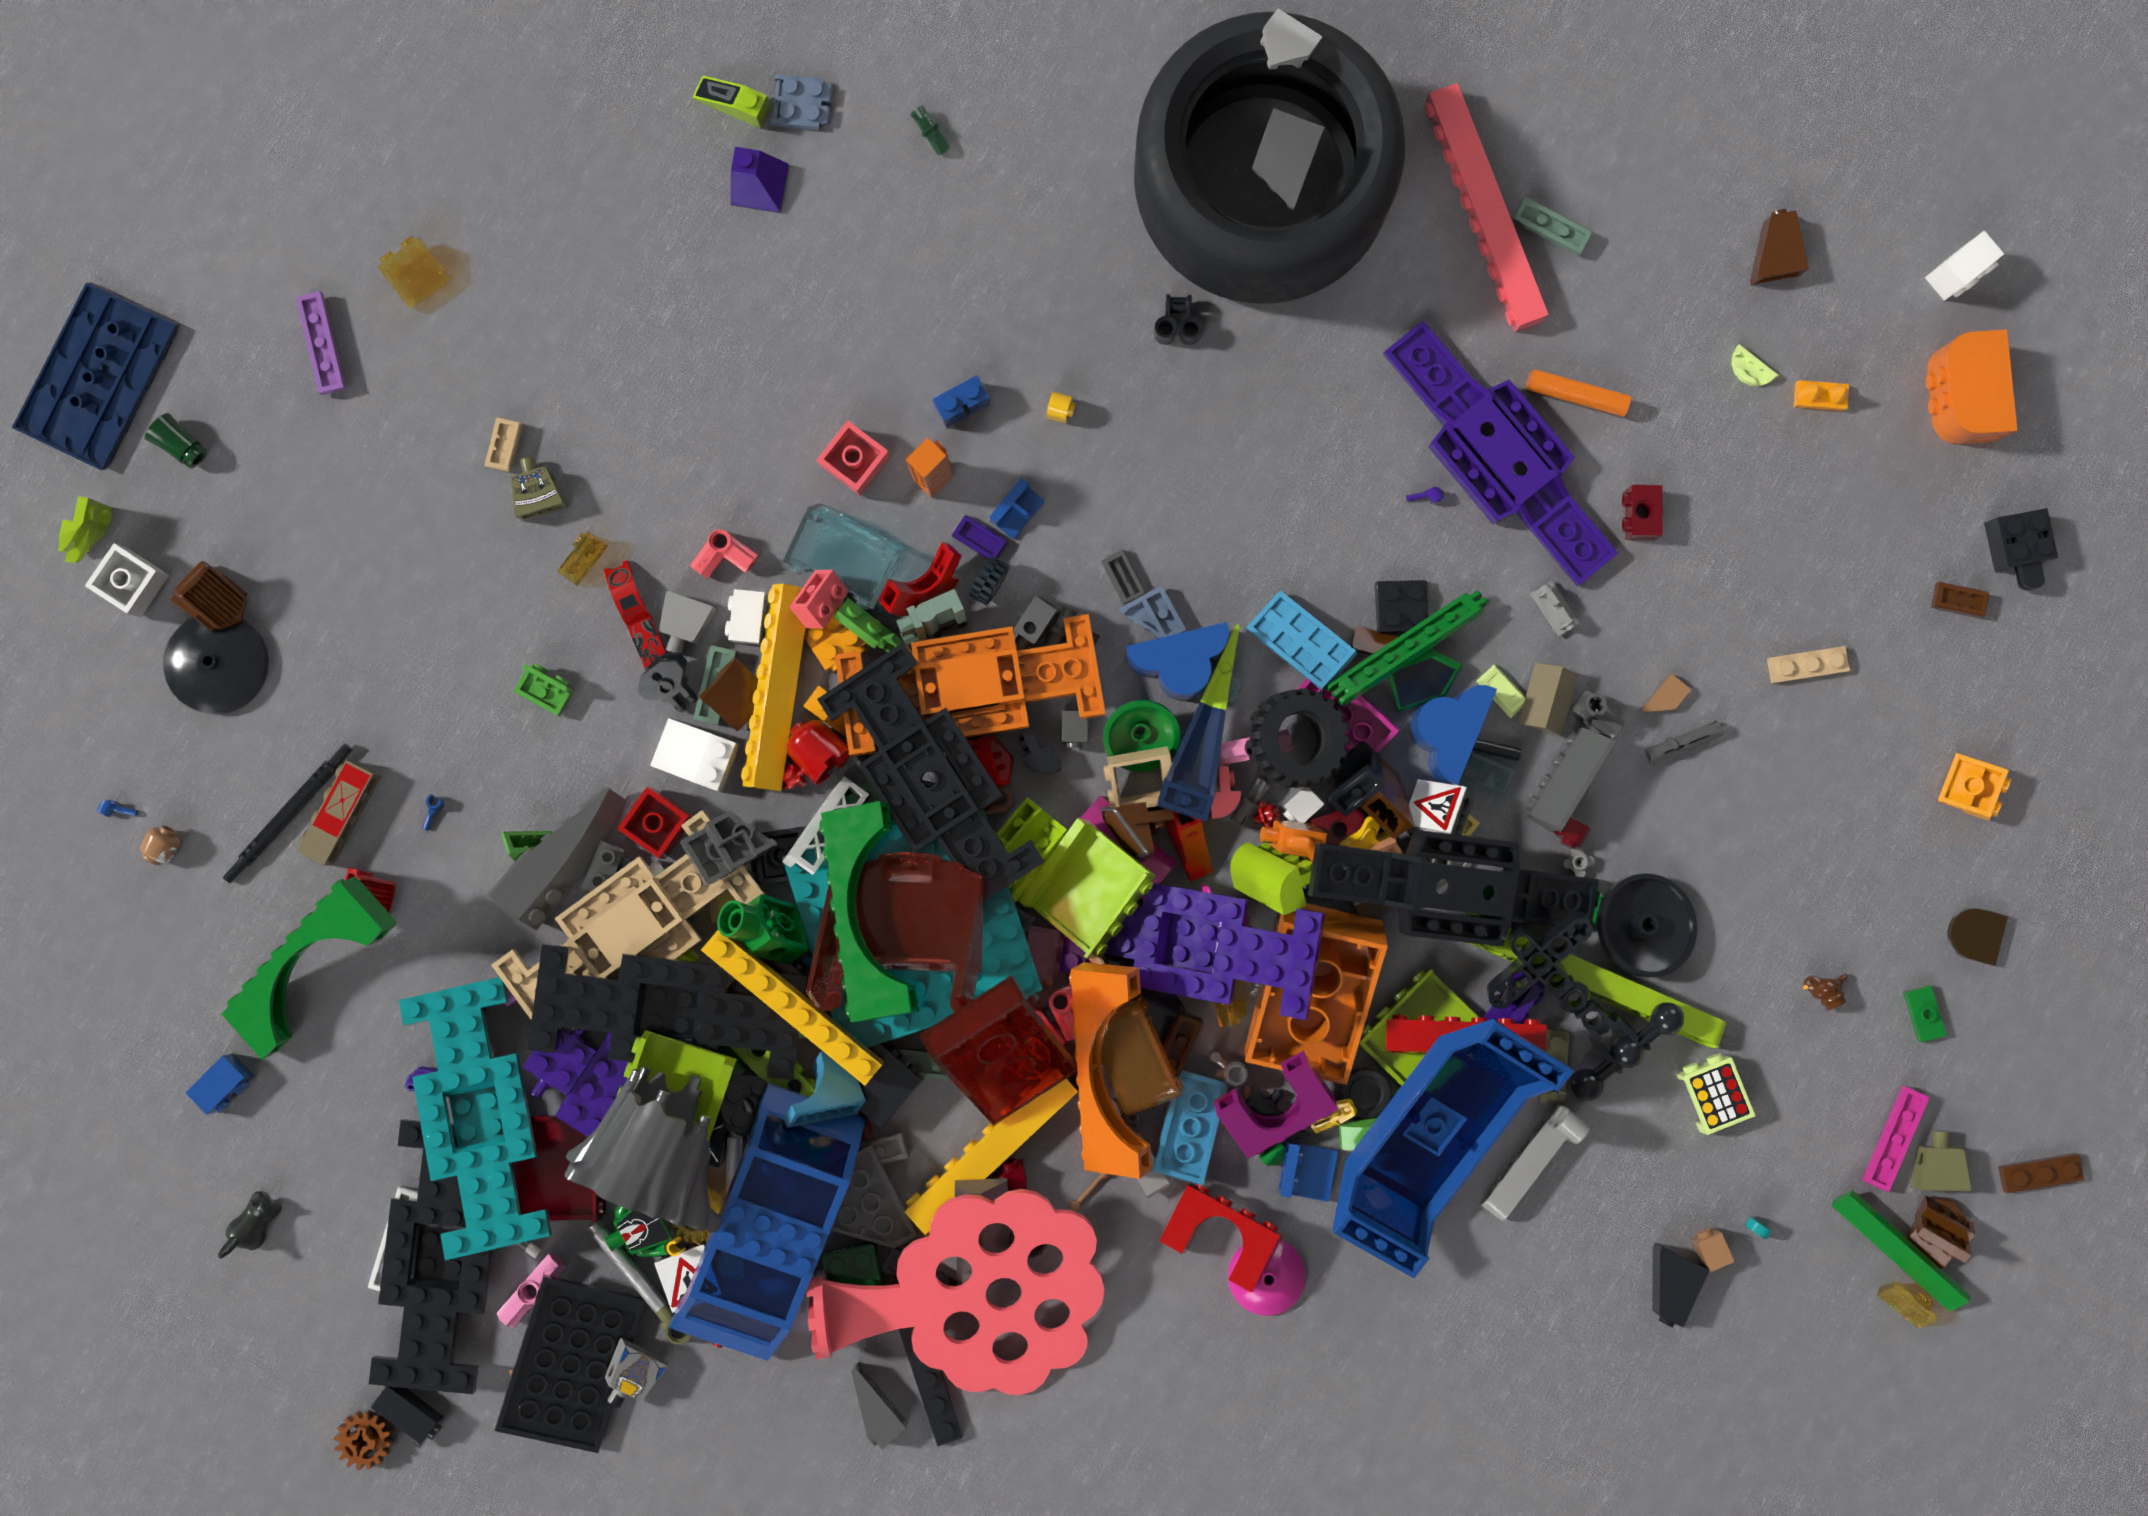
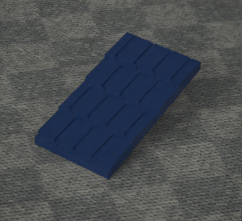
[12,282,180,470]

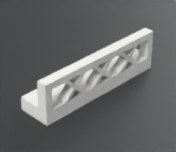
[782,776,869,875]

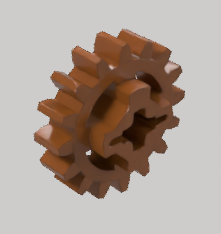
[334,1410,394,1470]

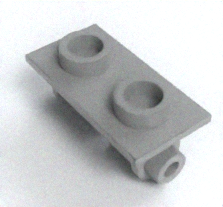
[1530,580,1580,637]

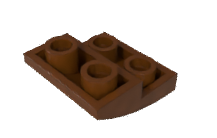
[700,657,758,732]

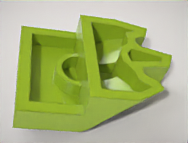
[58,496,113,563]

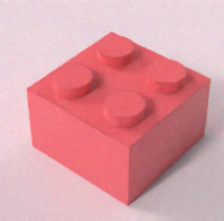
[816,420,891,497]

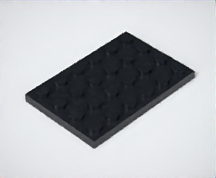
[495,1274,646,1453]

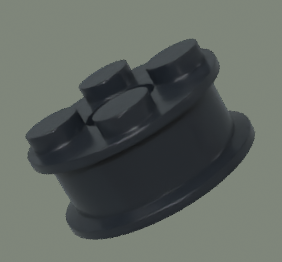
[718,1075,774,1136]

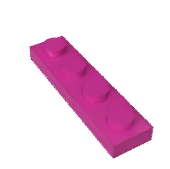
[1862,1086,1930,1192]

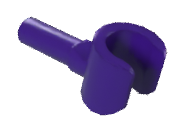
[1406,487,1444,504]

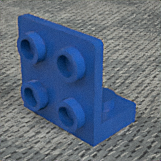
[1278,1140,1338,1202]

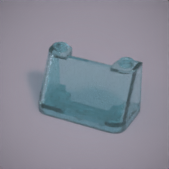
[783,504,908,610]

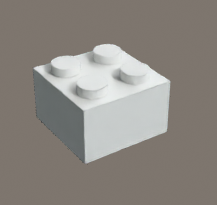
[1925,231,2004,300]
[85,543,170,618]

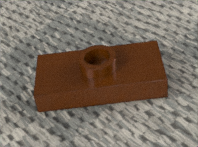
[1931,582,1990,618]

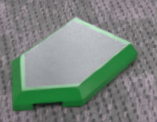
[1388,649,1463,713]

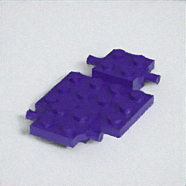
[523,1027,629,1137]

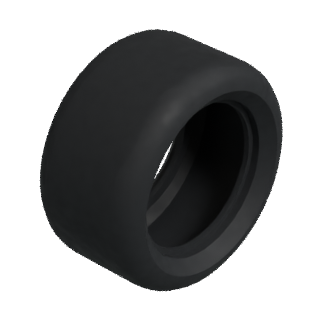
[1134,12,1405,304]

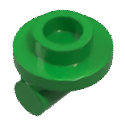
[1259,1142,1285,1167]

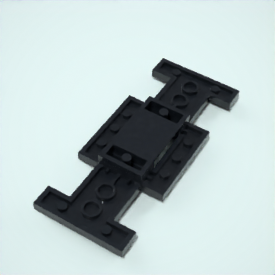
[527,944,807,1080]
[368,1119,492,1394]

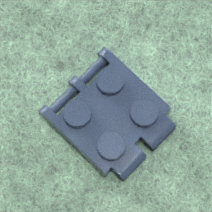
[770,74,833,131]

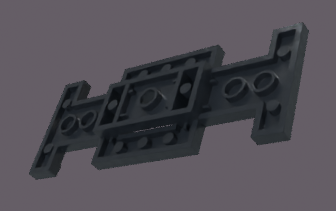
[817,642,1045,919]

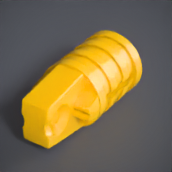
[1310,1098,1357,1133]

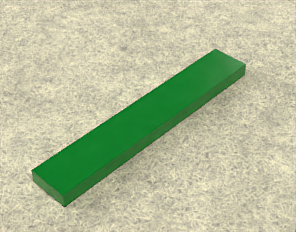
[1832,1190,1971,1312]

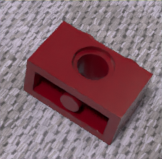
[1622,485,1663,540]
[1308,807,1365,845]

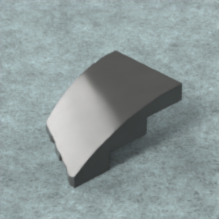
[1252,108,1324,210]
[680,811,777,887]

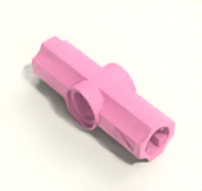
[1219,729,1292,766]
[496,1252,567,1328]

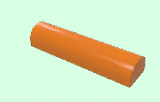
[1525,369,1632,417]

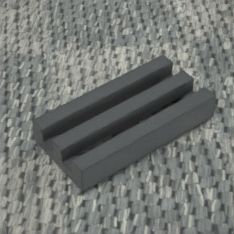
[1101,549,1146,606]

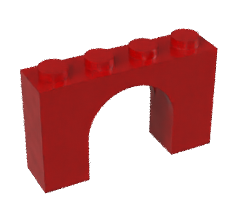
[1159,1184,1283,1293]

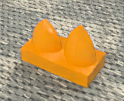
[1794,380,1850,411]

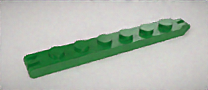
[1326,591,1489,706]

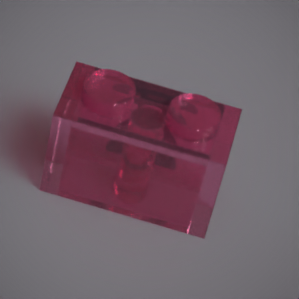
[1027,925,1065,982]

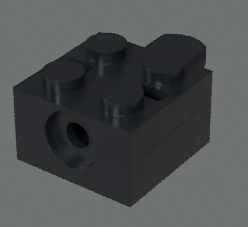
[1984,508,2058,591]

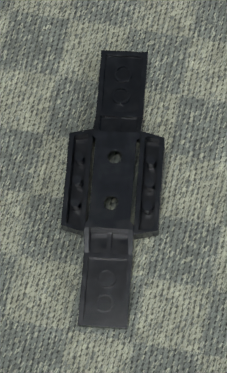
[1308,828,1599,947]

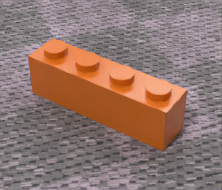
[905,437,953,498]

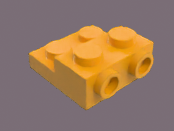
[804,603,868,672]
[1937,753,2011,821]

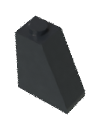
[1652,1243,1710,1328]

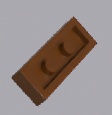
[1998,1153,2084,1193]

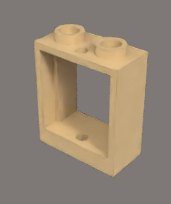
[1103,746,1171,808]

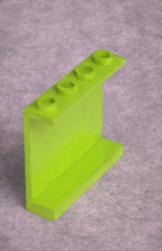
[617,1030,737,1141]

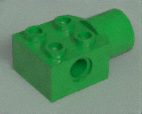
[717,894,809,965]

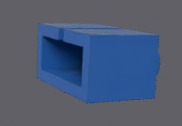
[932,375,990,428]
[185,1054,254,1115]

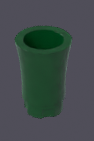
[145,413,207,469]

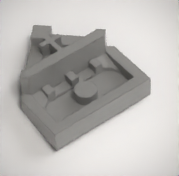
[1260,8,1323,69]

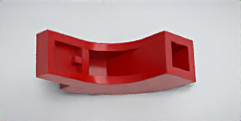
[879,542,962,616]

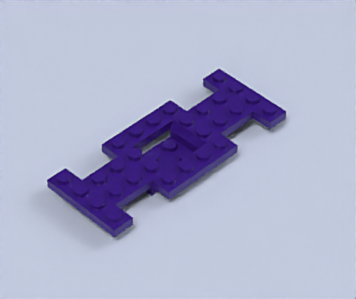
[1059,883,1325,1020]

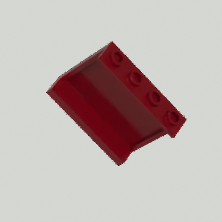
[512,1115,606,1222]

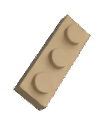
[1767,646,1850,684]

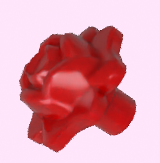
[782,763,807,790]
[1253,801,1280,828]

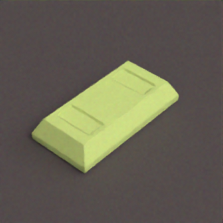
[1476,664,1526,718]

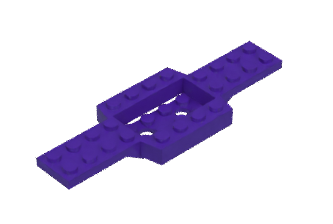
[1383,321,1618,586]

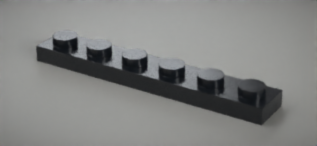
[898,1327,963,1446]

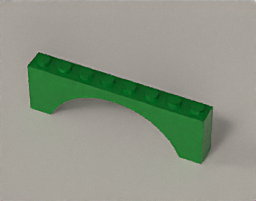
[819,801,919,1022]
[221,876,397,1060]

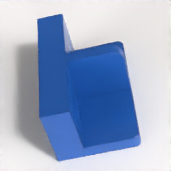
[989,478,1045,539]

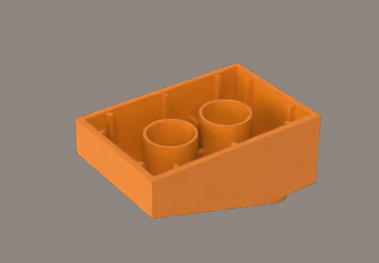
[1245,903,1388,1085]

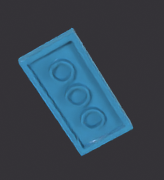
[1152,1070,1228,1186]

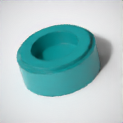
[1745,1216,1773,1239]

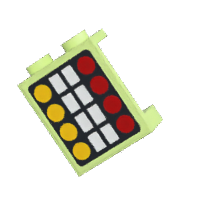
[1676,1053,1755,1135]

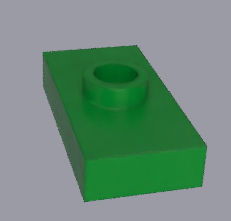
[1903,985,1947,1042]

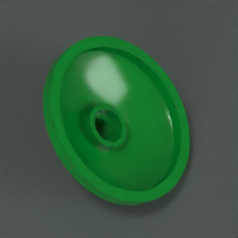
[1103,700,1180,772]

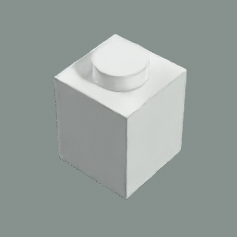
[1282,787,1324,823]

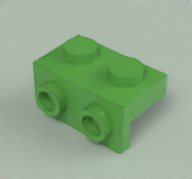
[513,663,575,717]

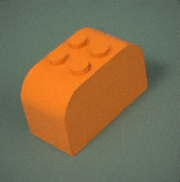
[1925,329,2018,444]

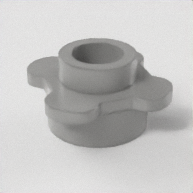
[1563,847,1594,877]

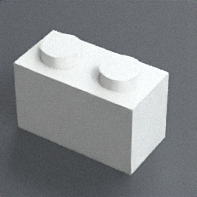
[725,589,768,646]

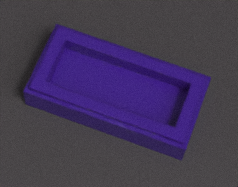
[951,514,1008,560]

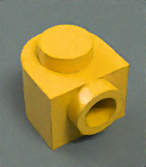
[1046,391,1076,424]

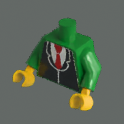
[604,1205,685,1257]

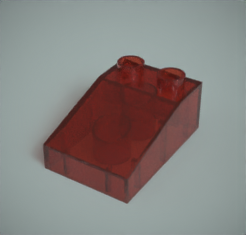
[919,975,1077,1126]

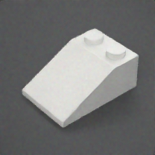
[650,718,740,792]

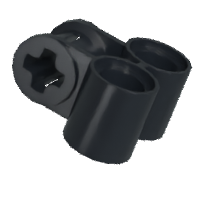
[1154,294,1203,345]

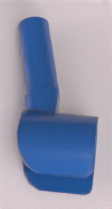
[423,794,444,831]
[97,800,138,817]

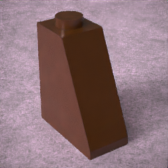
[1750,209,1809,285]
[1361,758,1414,839]

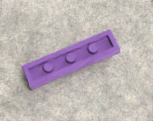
[295,291,347,396]

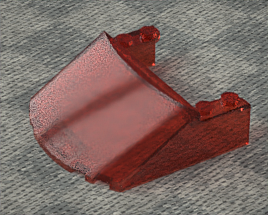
[806,852,983,1016]

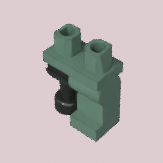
[896,589,967,648]

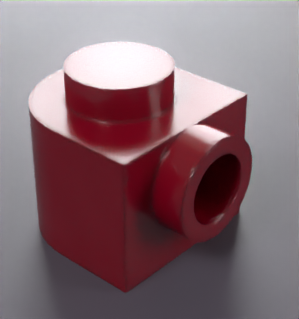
[1553,817,1591,850]
[999,1158,1027,1191]

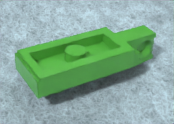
[834,598,903,652]

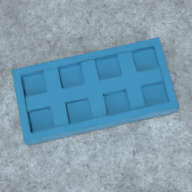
[1246,590,1357,692]

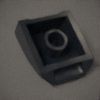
[749,827,811,885]

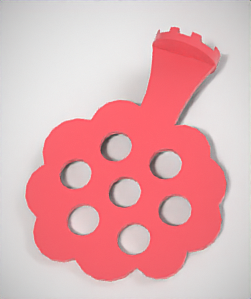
[807,1189,1104,1395]

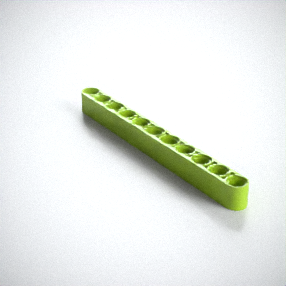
[1467,913,1727,1048]

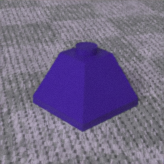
[731,147,789,213]

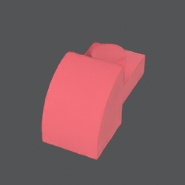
[1210,766,1241,819]

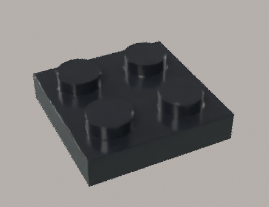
[1375,580,1429,633]

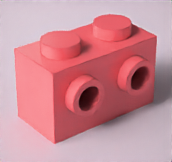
[789,570,849,629]

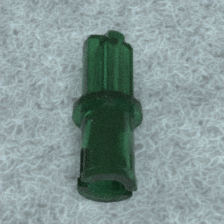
[910,105,950,156]

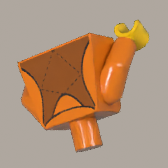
[1260,820,1327,863]

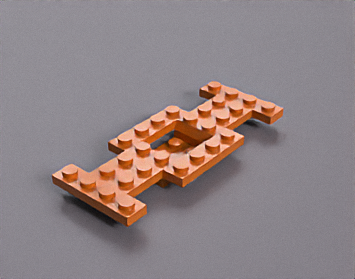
[835,614,1106,757]

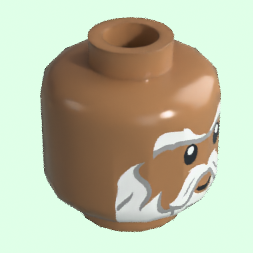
[139,825,181,865]

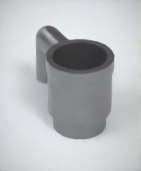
[1210,1051,1248,1086]

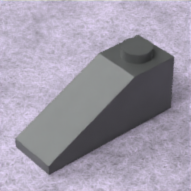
[851,1362,908,1449]

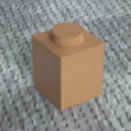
[1691,1227,1735,1272]

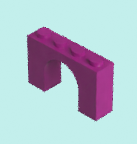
[1214,1051,1338,1159]

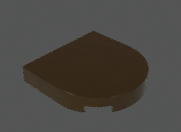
[1947,908,2008,966]

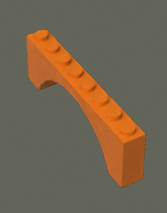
[1069,962,1152,1179]

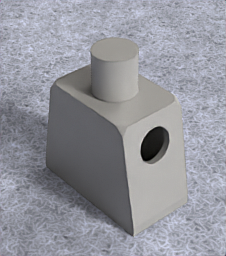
[659,591,717,653]

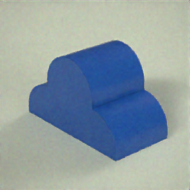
[1125,622,1229,701]
[1410,685,1497,785]

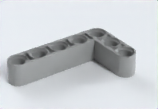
[1480,1104,1591,1221]

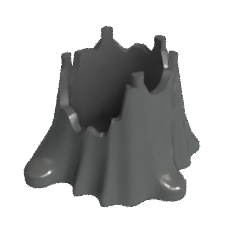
[564,1066,722,1232]

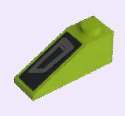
[692,76,771,129]

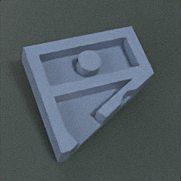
[1119,585,1186,639]

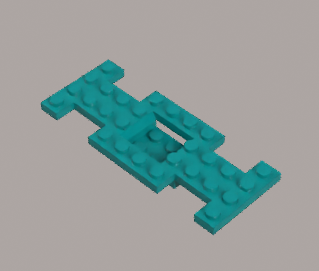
[398,977,552,1260]

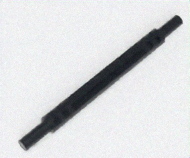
[223,743,353,883]

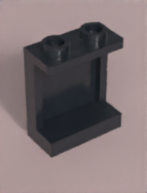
[1328,741,1386,817]

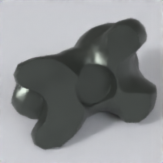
[218,1191,282,1259]

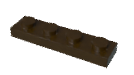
[1138,1011,1204,1112]

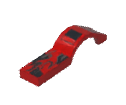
[604,560,667,668]

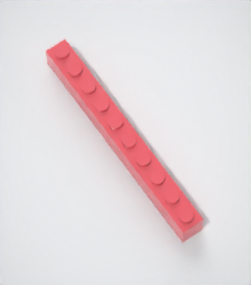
[1424,83,1549,332]

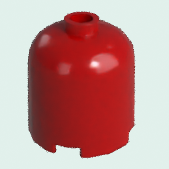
[787,720,850,785]

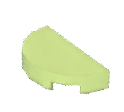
[1731,344,1779,386]

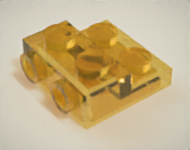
[377,236,451,309]

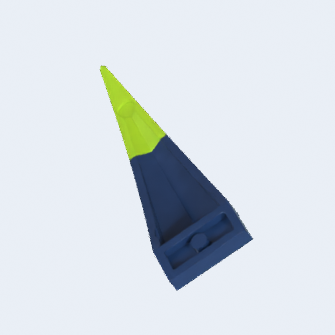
[1156,624,1240,822]

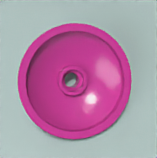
[1228,1239,1306,1316]

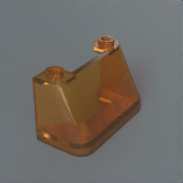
[1101,995,1186,1117]

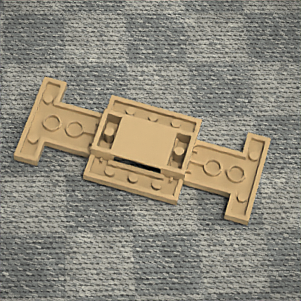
[491,810,765,1030]

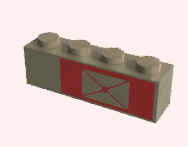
[297,760,381,866]

